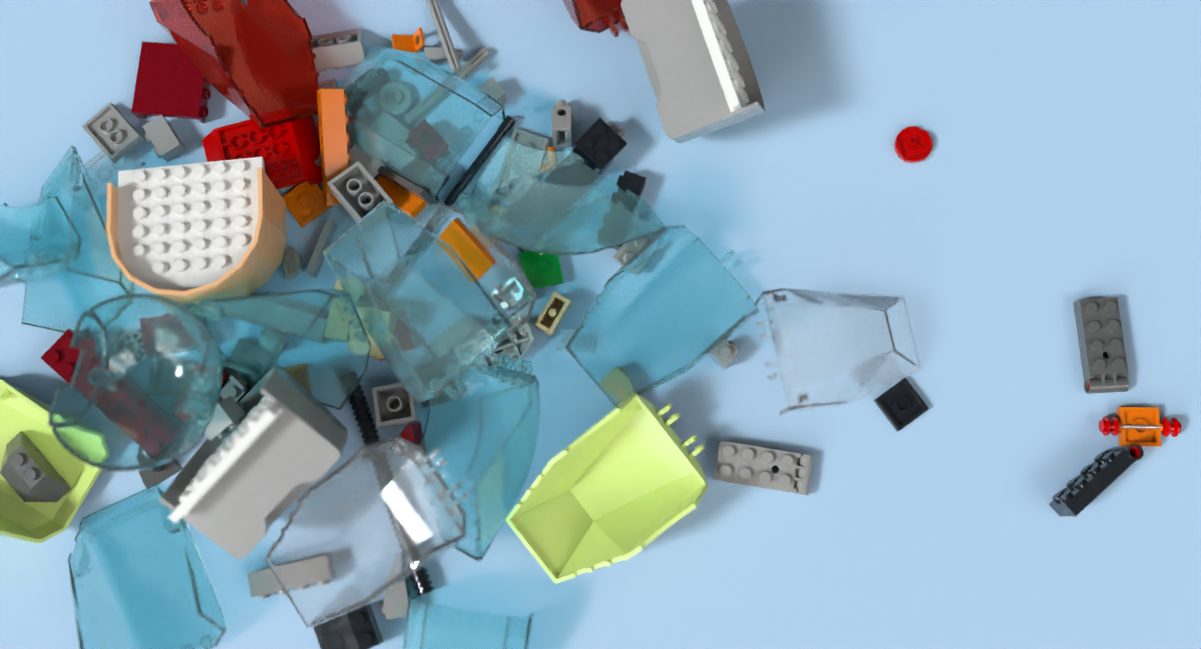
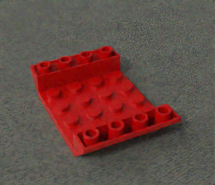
[202,109,322,189]

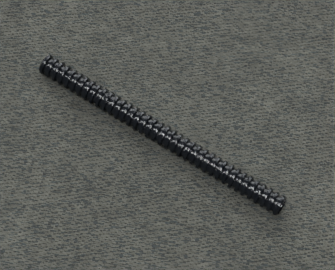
[341,373,434,596]

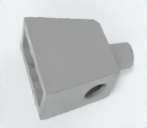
[552,100,572,147]

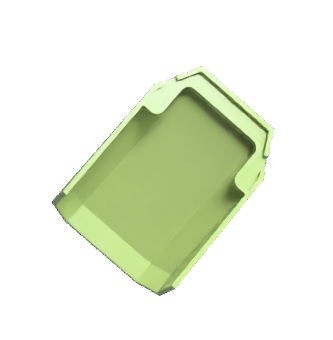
[0,379,108,544]

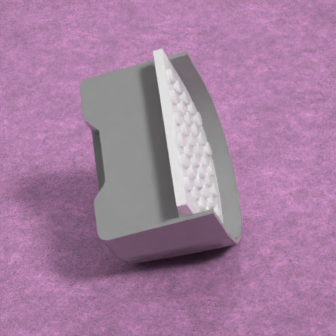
[621,0,766,143]
[159,364,348,559]

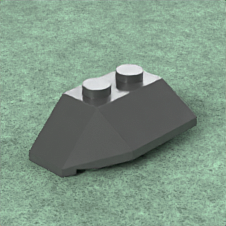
[0,431,71,502]

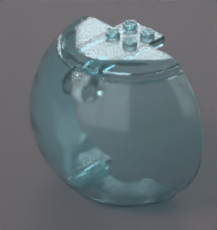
[48,294,222,471]

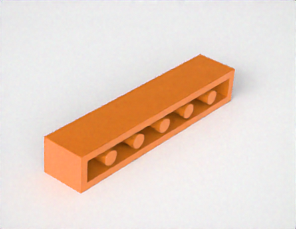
[317,89,350,205]

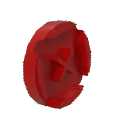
[894,126,933,163]

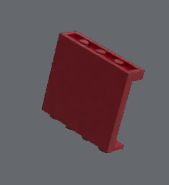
[131,41,216,124]

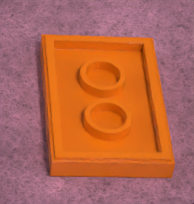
[436,217,496,284]

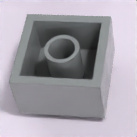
[372,381,420,428]

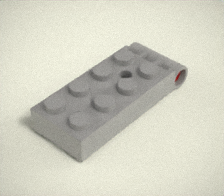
[713,440,814,495]

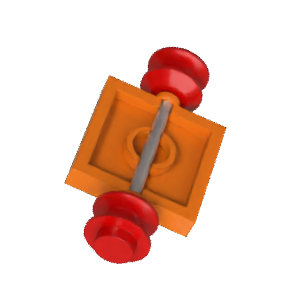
[1098,407,1182,447]

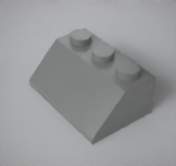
[305,28,367,72]

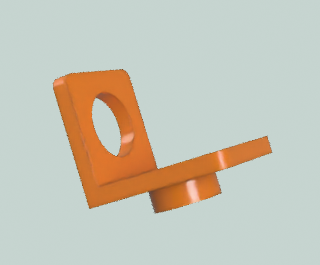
[391,28,424,54]

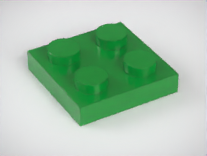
[519,246,564,291]

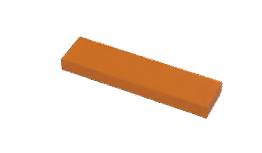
[375,175,427,218]

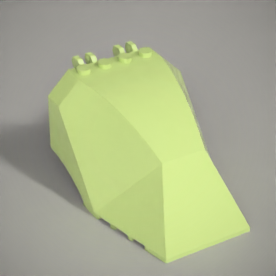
[505,392,708,584]

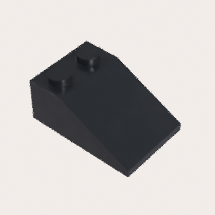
[313,604,384,649]

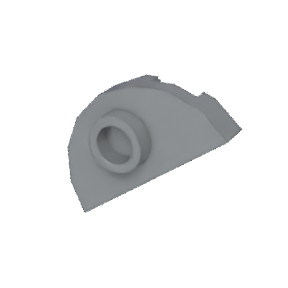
[282,246,302,281]

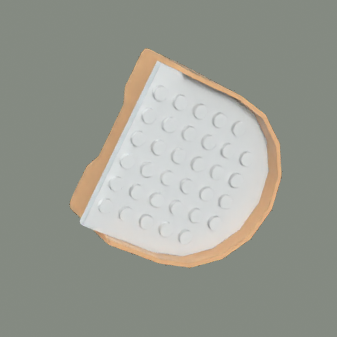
[106,157,287,306]

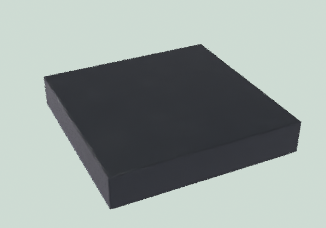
[873,378,929,432]

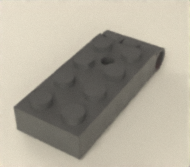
[1073,297,1129,394]

